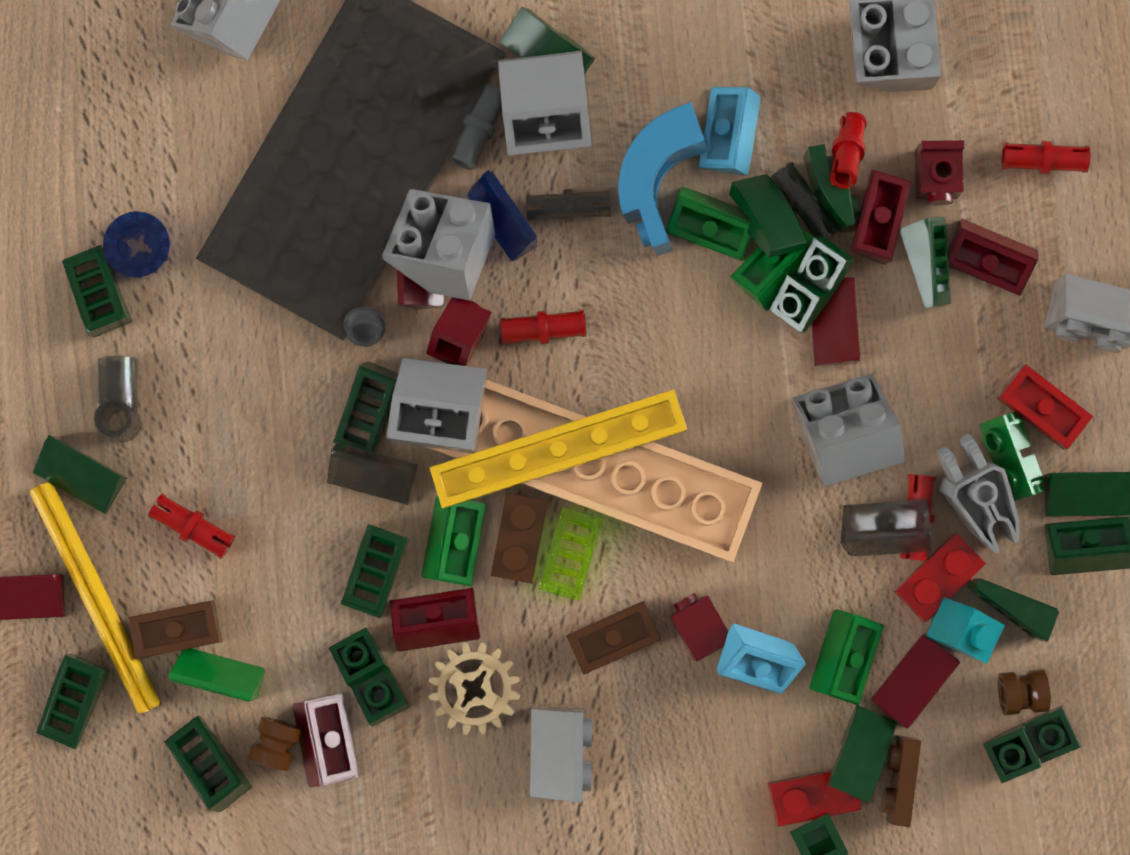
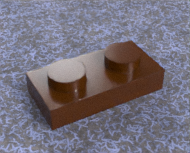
[491,493,548,584]
[128,600,222,659]
[566,601,661,675]
[881,735,921,827]

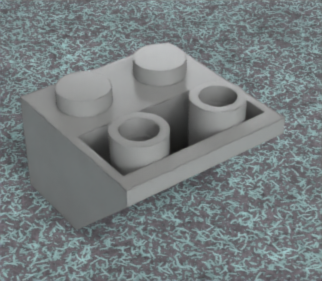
[170,0,280,60]
[849,0,941,92]
[498,51,592,156]
[382,189,496,301]
[1044,274,1130,353]
[386,358,487,453]
[793,374,905,487]
[530,707,592,802]

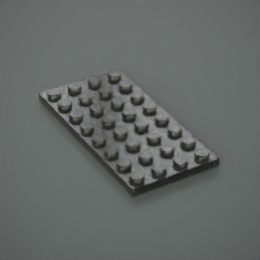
[196,0,505,341]

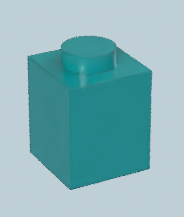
[926,598,1005,664]

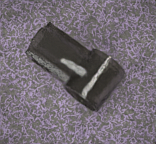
[94,355,142,443]

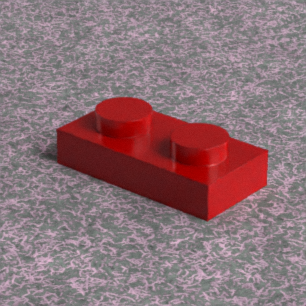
[997,364,1093,450]
[893,533,986,622]
[768,770,862,827]

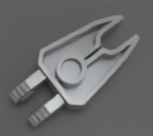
[936,434,1020,553]

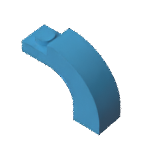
[618,102,709,256]

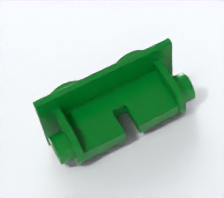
[979,412,1045,501]

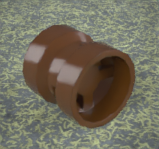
[997,669,1051,715]
[248,716,302,771]

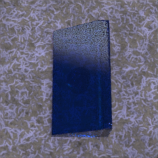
[467,170,538,261]

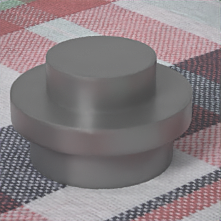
[344,306,386,347]

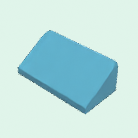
[698,87,761,175]
[716,624,806,694]

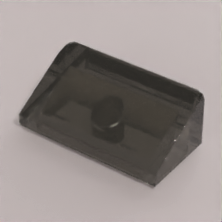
[327,442,418,505]
[840,499,931,556]

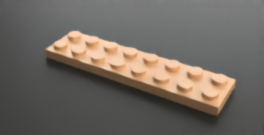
[425,380,763,563]

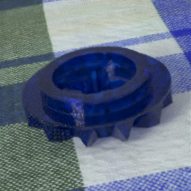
[103,211,172,279]

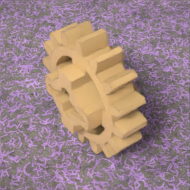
[428,642,521,735]

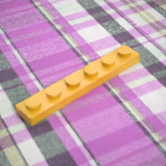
[429,389,687,509]

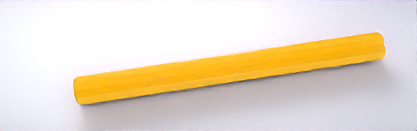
[30,482,160,714]

